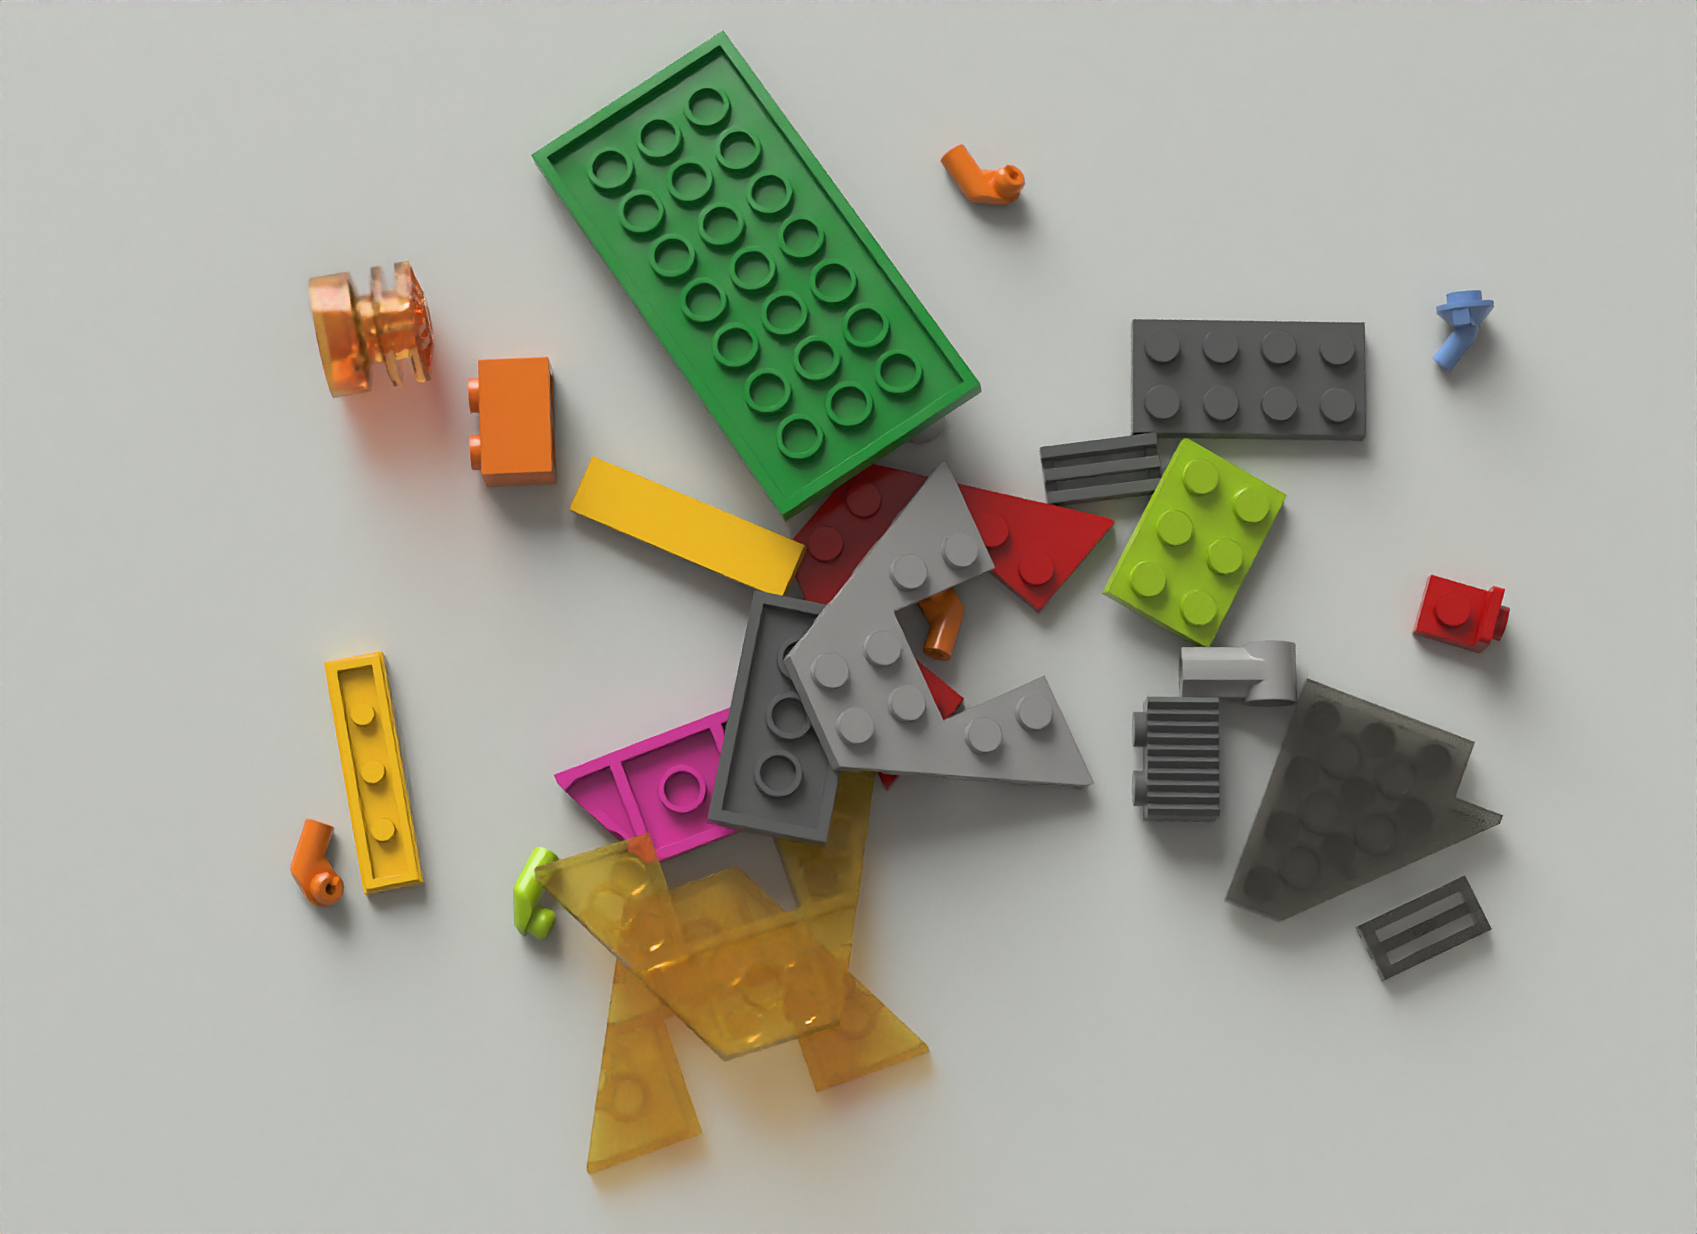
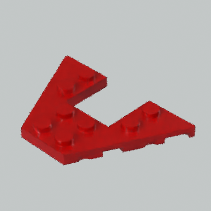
[792,464,1115,791]

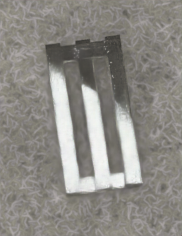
[1355,875,1492,981]

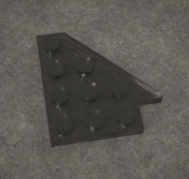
[1223,678,1503,923]

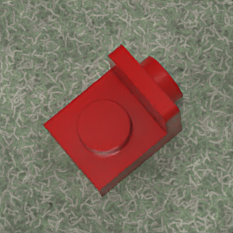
[1412,574,1510,654]

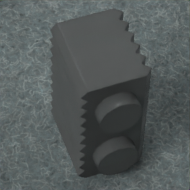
[1132,697,1220,822]

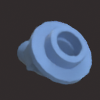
[1433,290,1494,372]

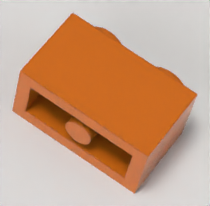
[468,357,557,487]

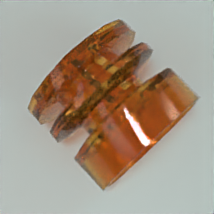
[309,260,435,398]

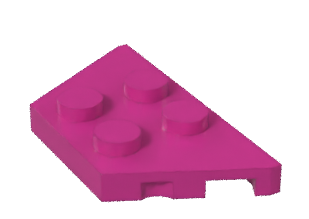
[554,707,743,868]

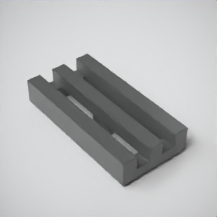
[1039,432,1161,506]

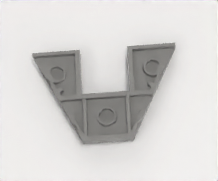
[783,461,1094,789]

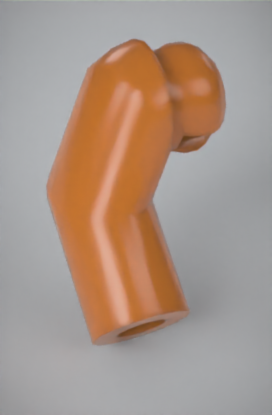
[940,144,1025,206]
[917,588,964,661]
[290,819,344,907]

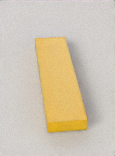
[569,456,807,596]
[324,651,425,895]

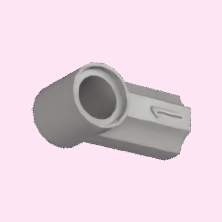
[1179,640,1297,707]

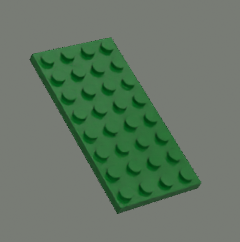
[531,30,982,522]

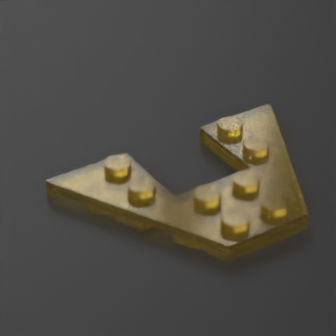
[534,770,876,1062]
[586,866,930,1175]

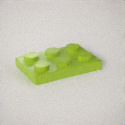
[1101,438,1287,647]

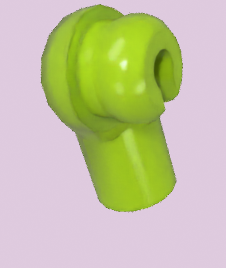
[513,847,560,940]

